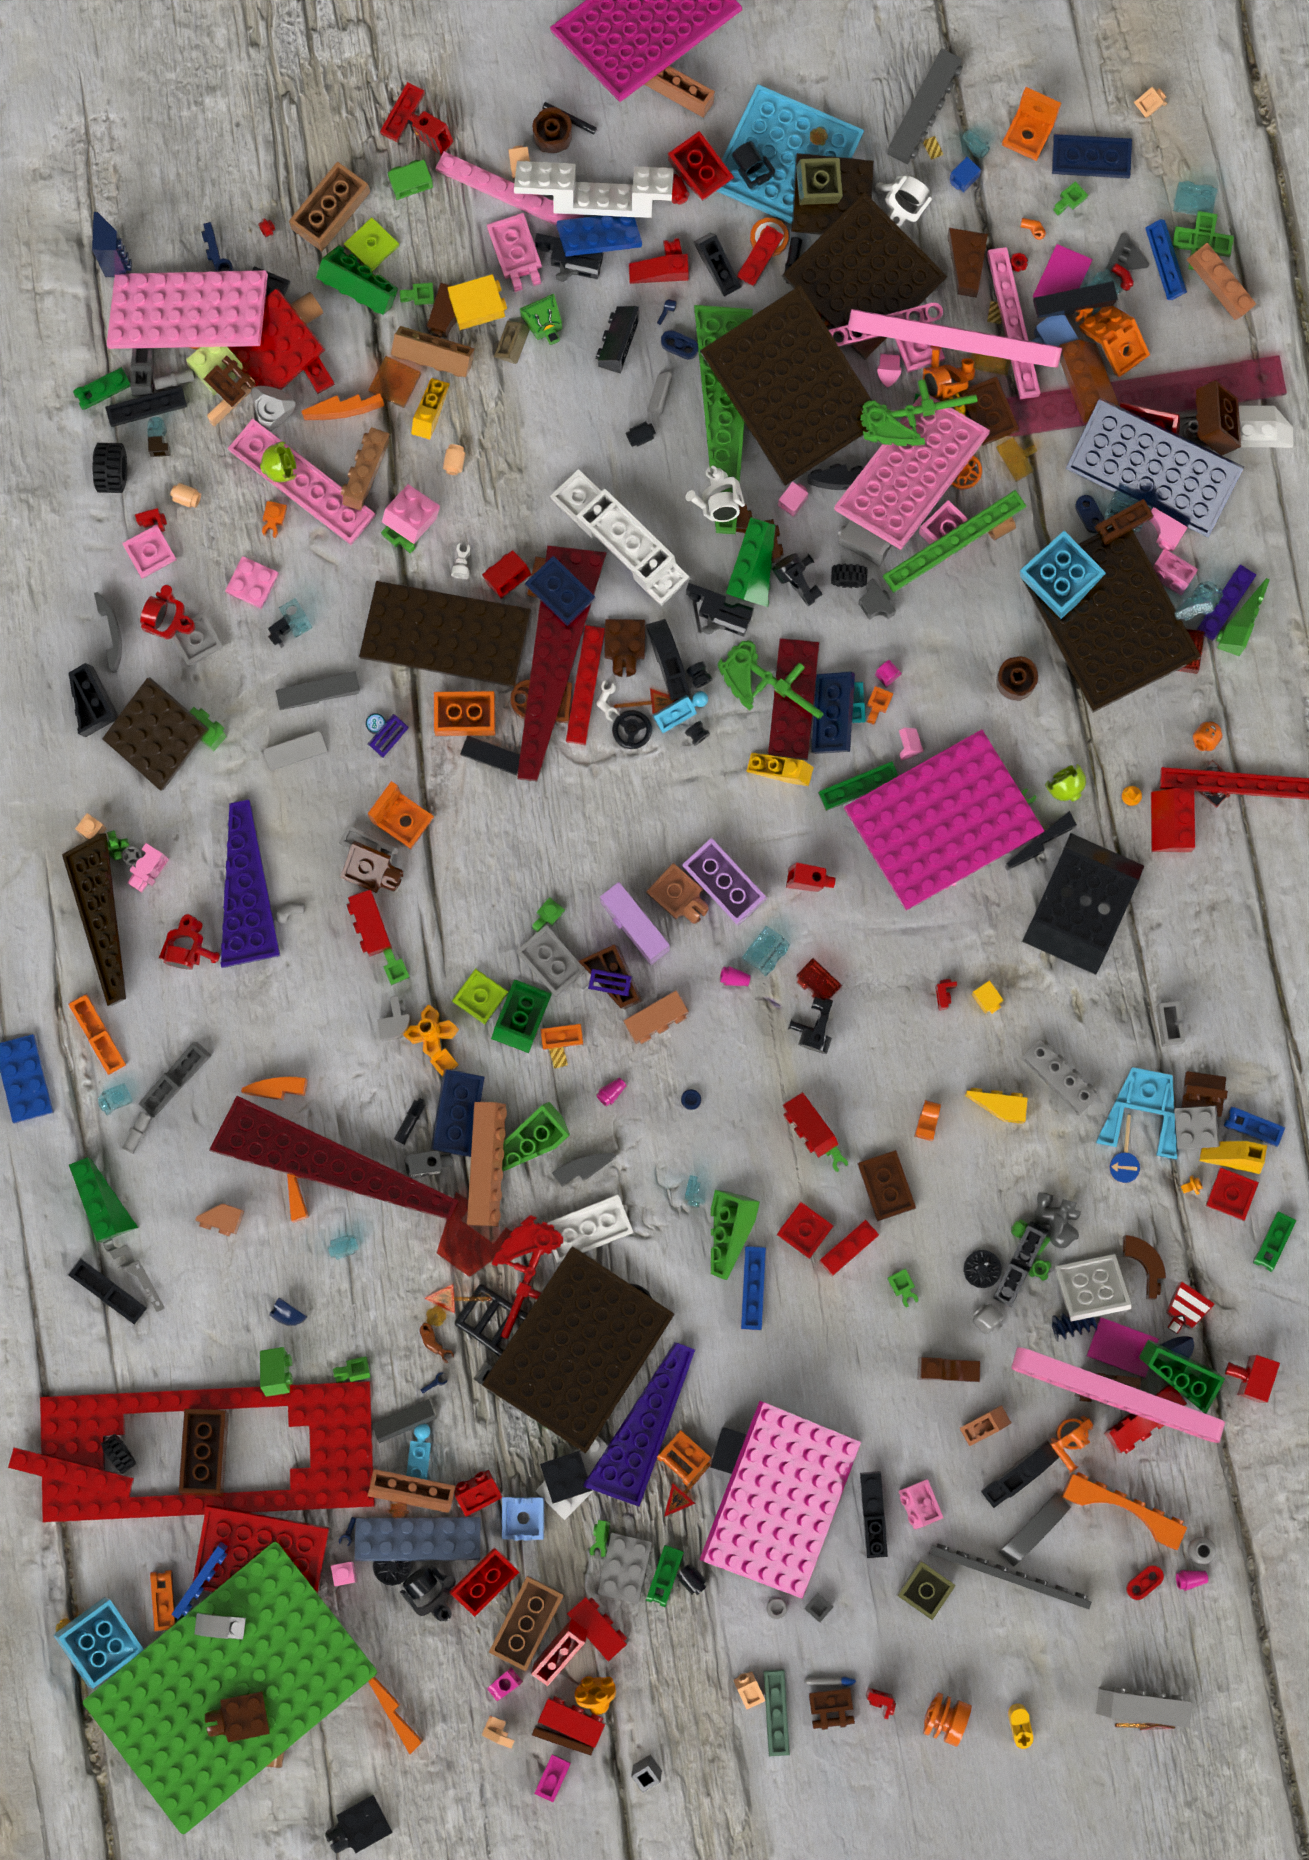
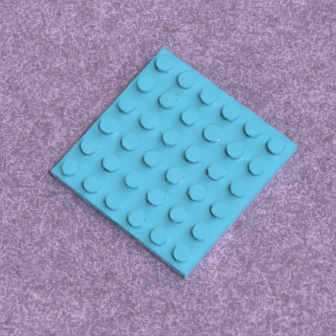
[716,84,864,235]

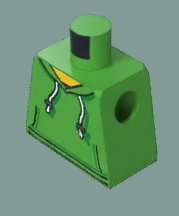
[520,294,563,345]

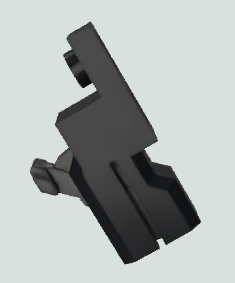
[535,233,604,282]
[686,583,754,637]

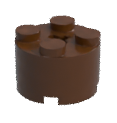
[532,107,572,153]
[996,656,1038,701]

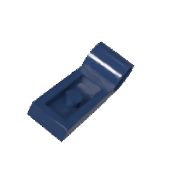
[201,222,234,272]

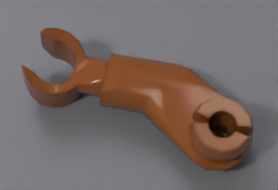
[420,1323,454,1363]

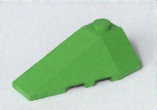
[711,1190,760,1280]

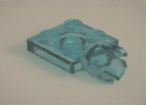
[1174,581,1223,620]

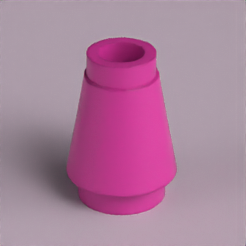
[720,966,751,987]
[596,1077,627,1107]
[1175,1570,1208,1591]

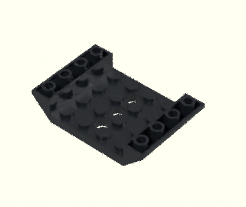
[1022,833,1144,975]

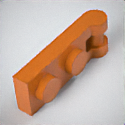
[150,1570,176,1631]

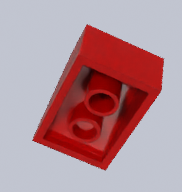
[668,131,734,201]

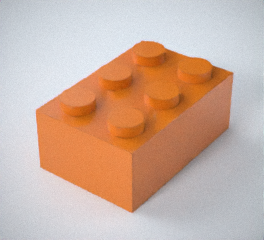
[434,691,496,736]

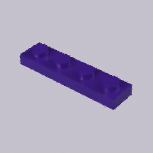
[1196,564,1256,641]

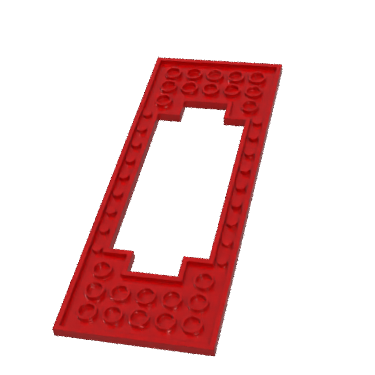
[40,1381,375,1522]

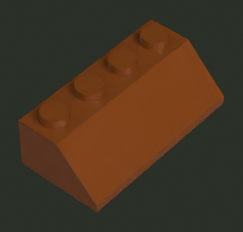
[1059,339,1120,423]

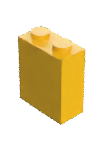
[447,274,507,330]

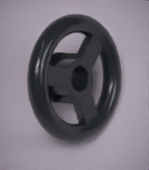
[612,710,652,749]

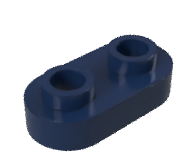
[661,330,698,360]
[1075,495,1105,533]

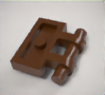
[203,356,255,407]
[809,1688,855,1730]

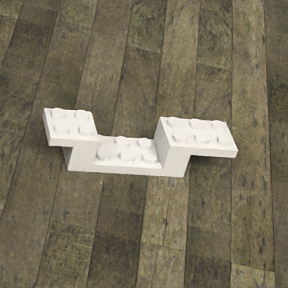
[514,161,674,218]
[550,469,690,606]

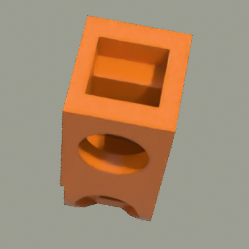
[914,1100,941,1141]

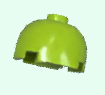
[260,442,297,483]
[1045,764,1086,802]

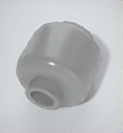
[973,1304,1003,1334]
[1187,1537,1216,1565]

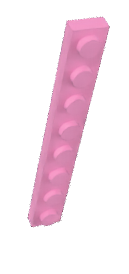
[435,152,584,225]
[987,247,1041,399]

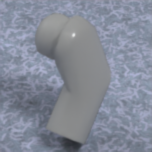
[276,903,304,924]

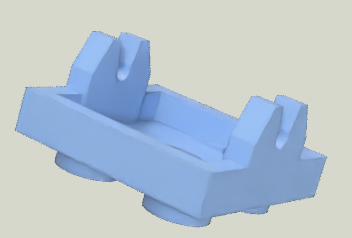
[502,1497,544,1541]

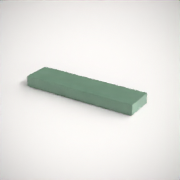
[763,1669,790,1757]

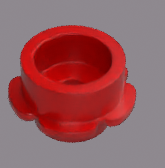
[258,218,275,237]
[1010,253,1028,272]

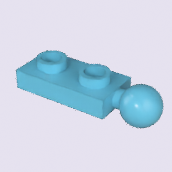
[652,691,708,733]
[406,1424,431,1480]

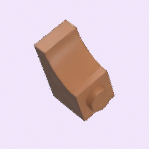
[960,1405,1011,1446]

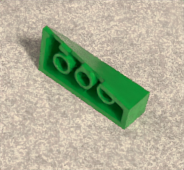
[316,245,398,315]
[726,517,775,607]
[69,1157,139,1243]
[1139,1340,1225,1414]

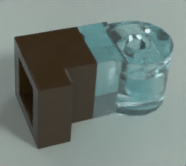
[147,417,171,457]

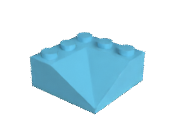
[1020,531,1106,619]
[53,1597,144,1689]

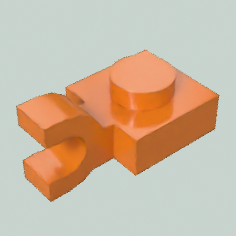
[867,686,893,725]

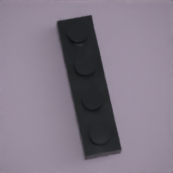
[105,386,188,427]

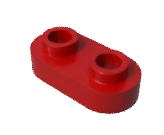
[1126,1565,1164,1600]

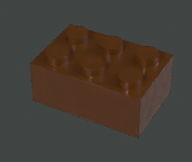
[1195,380,1241,456]

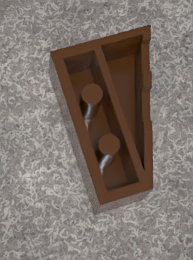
[947,228,988,298]

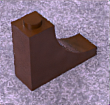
[427,283,457,338]
[917,1357,980,1382]

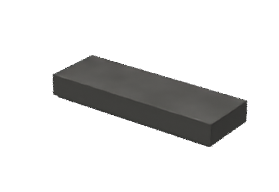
[372,1399,436,1443]

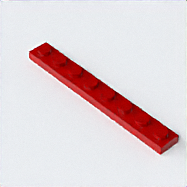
[1160,767,1309,800]

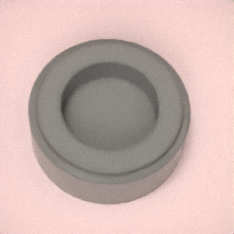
[766,1598,787,1619]

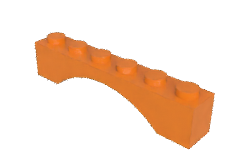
[1061,1472,1188,1550]

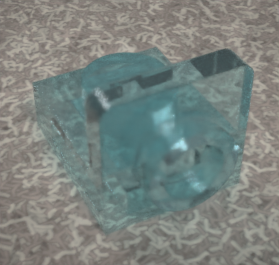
[98,1083,133,1115]
[684,1175,705,1207]

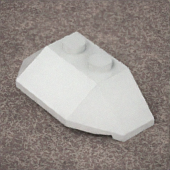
[1239,406,1293,448]

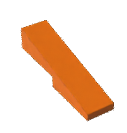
[68,993,126,1075]
[287,1174,309,1223]
[368,1676,423,1755]

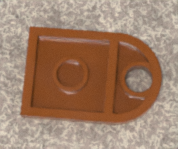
[510,679,572,723]

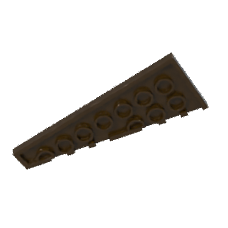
[62,833,126,1006]

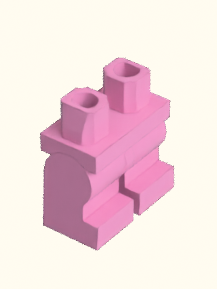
[128,843,169,893]

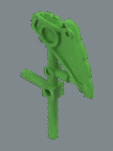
[861,380,977,446]
[717,640,823,719]

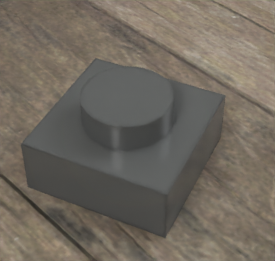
[804,1593,833,1622]

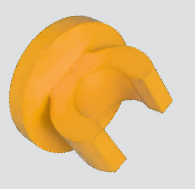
[1122,786,1142,806]
[1181,1175,1203,1195]

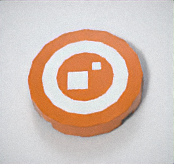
[750,218,789,257]

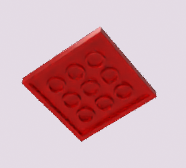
[228,289,326,390]

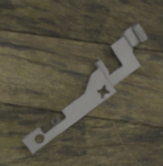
[102,1239,165,1312]

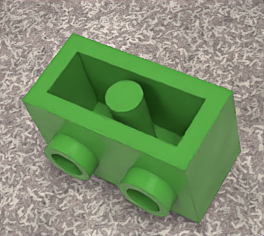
[387,160,433,200]
[189,707,227,752]
[260,1347,293,1397]

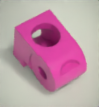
[875,660,902,688]
[487,1667,523,1701]

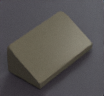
[494,321,530,364]

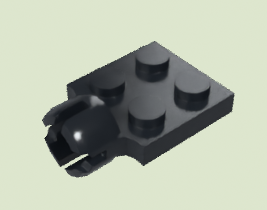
[325,1795,393,1854]

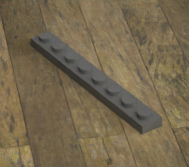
[929,1543,1092,1609]

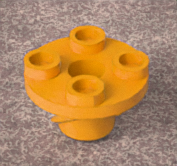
[574,1676,616,1715]

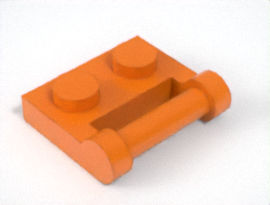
[657,1430,711,1486]

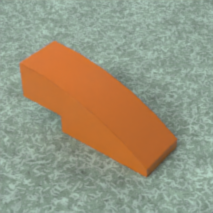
[241,1077,308,1101]

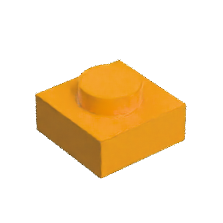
[430,1048,459,1077]

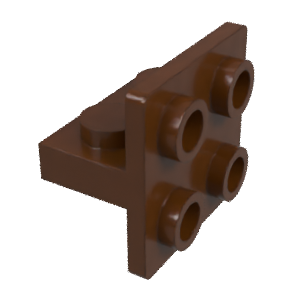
[1181,1071,1228,1117]

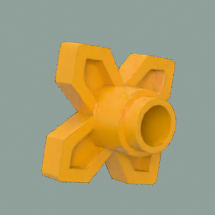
[403,1005,459,1060]

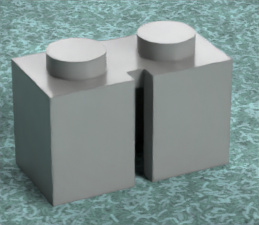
[1156,1001,1185,1047]

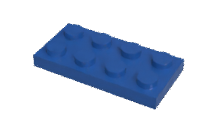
[556,216,642,256]
[0,1034,54,1124]

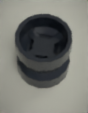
[686,661,713,689]

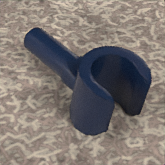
[657,299,677,325]
[420,1372,448,1393]
[339,1517,356,1547]

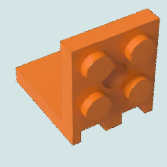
[1002,87,1062,161]
[1079,306,1150,377]
[368,781,434,850]

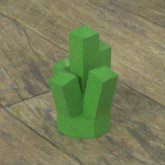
[107,830,129,860]

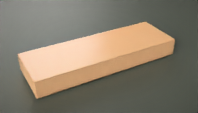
[207,378,256,426]

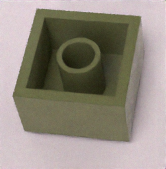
[796,158,843,205]
[897,1560,956,1620]

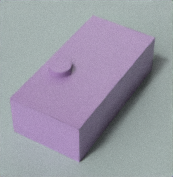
[682,838,768,926]
[600,882,670,966]

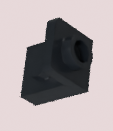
[268,615,294,648]

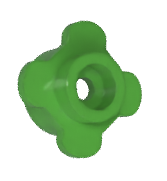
[1028,1257,1051,1281]

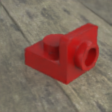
[135,508,167,532]
[935,979,957,1011]

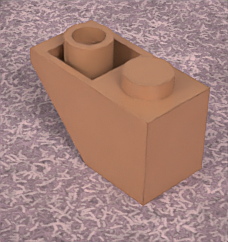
[195,1203,244,1237]

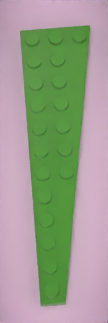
[694,305,753,535]

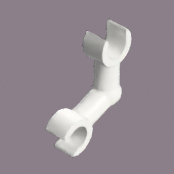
[597,680,620,722]

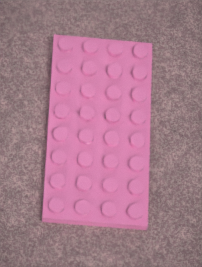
[106,270,268,349]
[834,395,990,550]

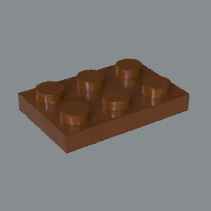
[960,376,1019,446]
[857,1150,916,1222]

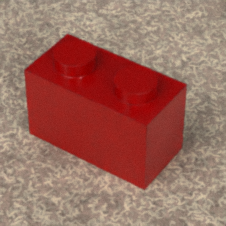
[482,550,532,599]

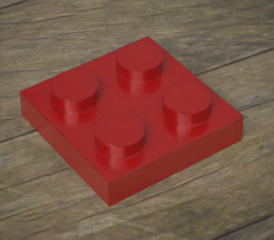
[1205,1167,1259,1221]
[777,1202,833,1259]

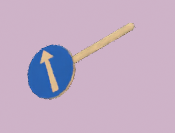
[1109,1114,1140,1183]

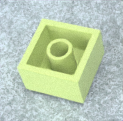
[186,347,243,395]

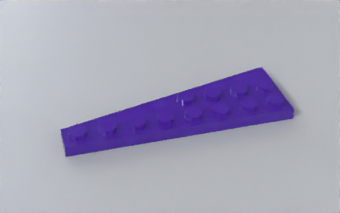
[220,800,280,968]
[583,1342,695,1507]

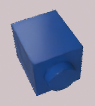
[949,157,981,193]

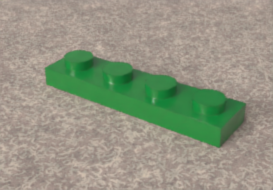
[818,762,899,811]

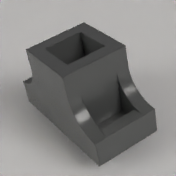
[858,578,896,620]

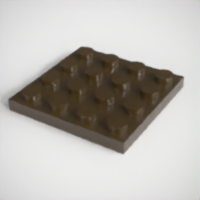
[791,153,874,235]
[102,677,209,791]

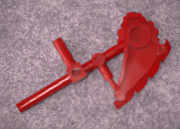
[491,1215,563,1339]

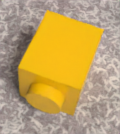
[971,980,1003,1014]

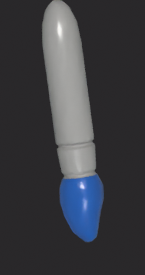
[804,1677,856,1687]

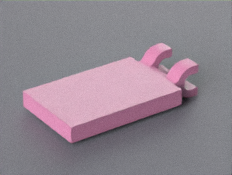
[486,213,542,292]

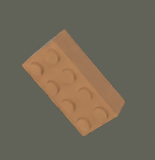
[289,161,370,252]
[489,1576,565,1672]

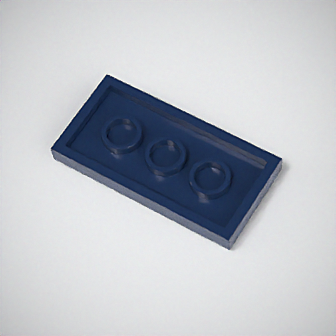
[1052,134,1132,179]
[811,672,855,754]
[430,1069,485,1157]

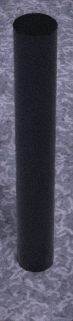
[542,102,597,135]

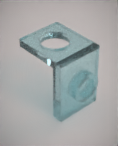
[279,598,312,638]

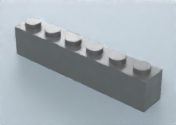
[887,48,963,164]

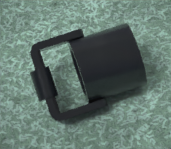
[732,141,775,188]

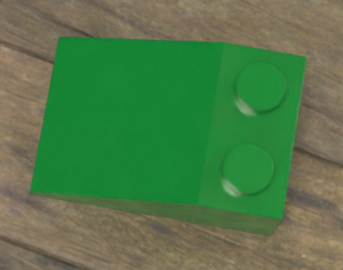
[491,979,552,1053]

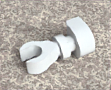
[451,543,470,579]

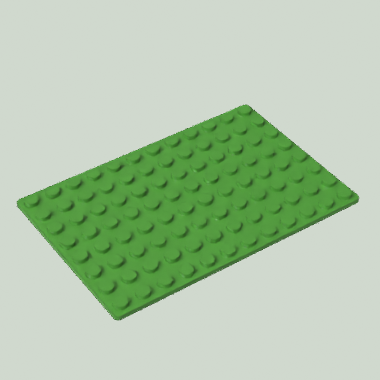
[83,1542,377,1834]

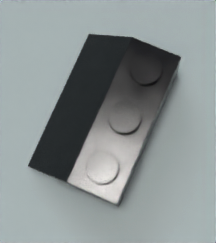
[596,306,639,374]

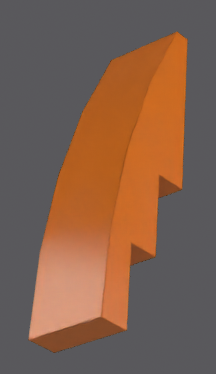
[301,393,384,420]

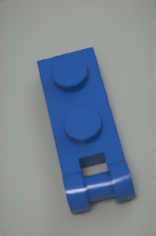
[1224,1107,1285,1147]

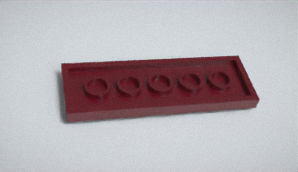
[768,638,819,760]

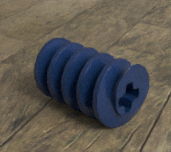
[1052,1313,1097,1342]

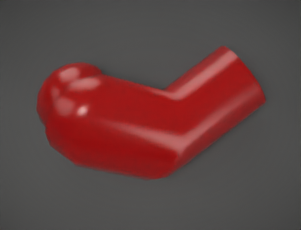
[1111,263,1134,291]

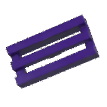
[367,714,409,758]
[588,969,633,996]

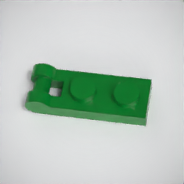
[73,367,131,410]
[1253,1211,1297,1272]
[646,1545,684,1607]

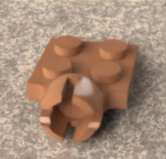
[646,863,709,924]

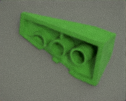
[1216,578,1270,656]
[502,1102,570,1172]

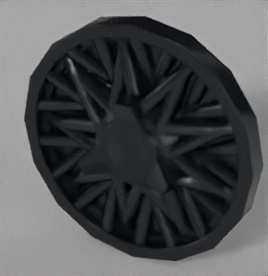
[963,1250,1002,1288]
[373,1561,412,1586]

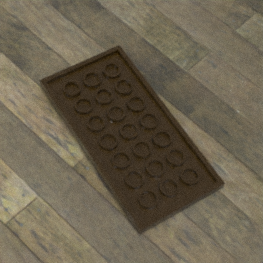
[359,581,531,687]

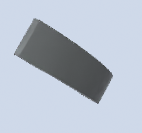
[94,592,122,673]
[999,1492,1071,1567]

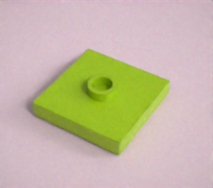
[344,217,399,272]
[452,968,509,1025]

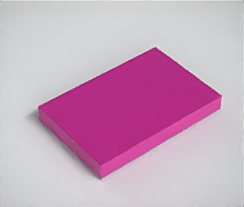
[1033,244,1093,298]
[1086,1317,1159,1378]

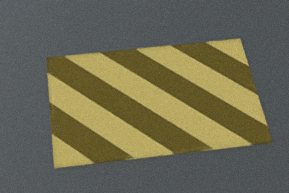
[923,136,944,160]
[987,301,1001,324]
[549,1047,568,1069]

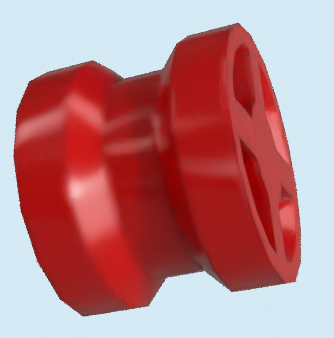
[663,237,682,255]

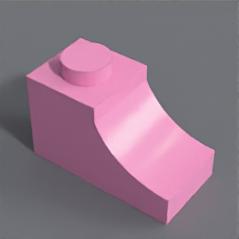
[1149,507,1188,552]

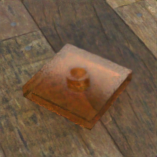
[368,356,421,408]

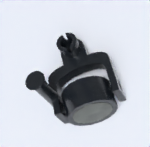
[772,553,823,607]
[788,996,833,1054]
[400,1566,456,1621]

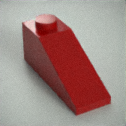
[629,254,689,284]

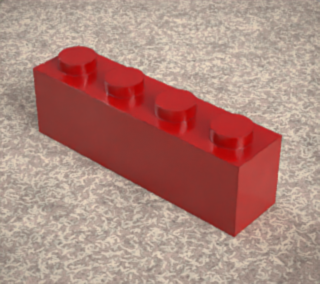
[1104,1384,1187,1454]

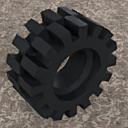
[831,563,868,588]
[101,1434,136,1474]

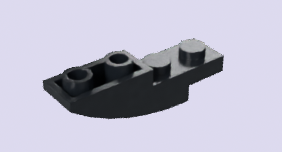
[807,464,864,490]
[646,619,690,701]
[981,1440,1059,1508]
[860,1471,888,1558]

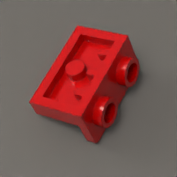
[454,1470,502,1517]
[865,1687,896,1719]

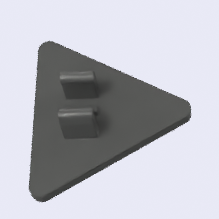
[1106,233,1149,272]

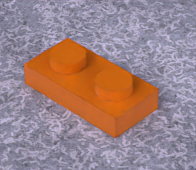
[540,1024,583,1050]

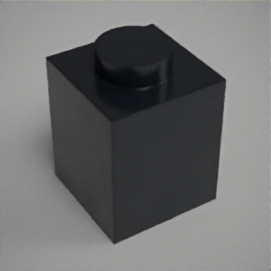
[631,1754,662,1792]

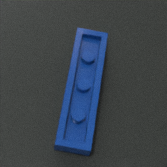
[1145,219,1187,300]
[741,1246,766,1330]
[171,1542,228,1619]

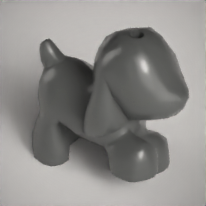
[1032,1192,1081,1248]

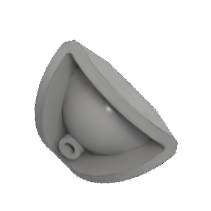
[251,386,296,431]

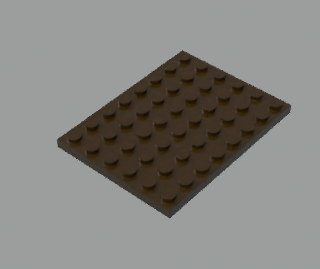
[700,285,872,486]
[1021,527,1201,713]
[482,1246,675,1454]

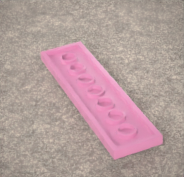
[228,419,376,545]

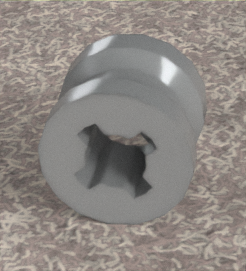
[122,846,144,868]

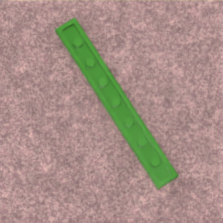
[882,490,1026,593]

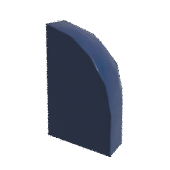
[269,1298,308,1326]
[1160,1336,1194,1358]

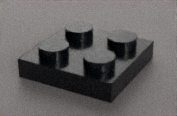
[540,1451,592,1504]

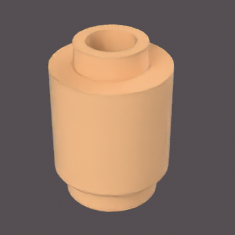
[443,444,465,475]
[170,483,202,508]

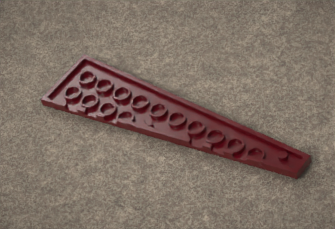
[517,545,607,782]
[209,1096,458,1220]

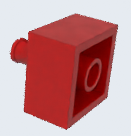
[1225,1355,1280,1403]

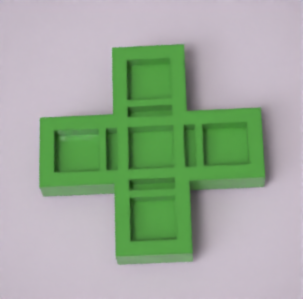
[1172,211,1234,270]

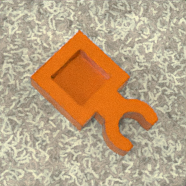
[262,501,287,538]

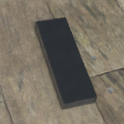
[460,736,520,776]

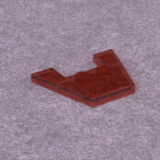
[436,1192,512,1278]

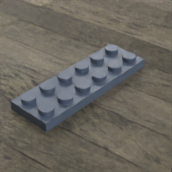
[355,1517,481,1561]

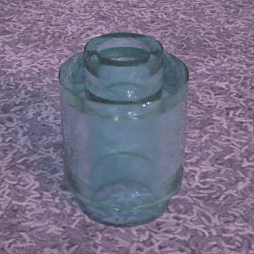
[327,1234,359,1260]

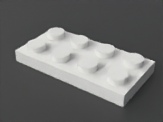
[547,1195,634,1263]
[536,1435,608,1520]

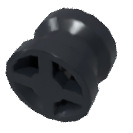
[685,721,710,746]

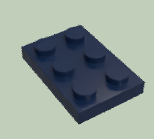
[525,556,596,626]

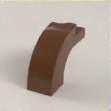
[1122,1235,1166,1300]

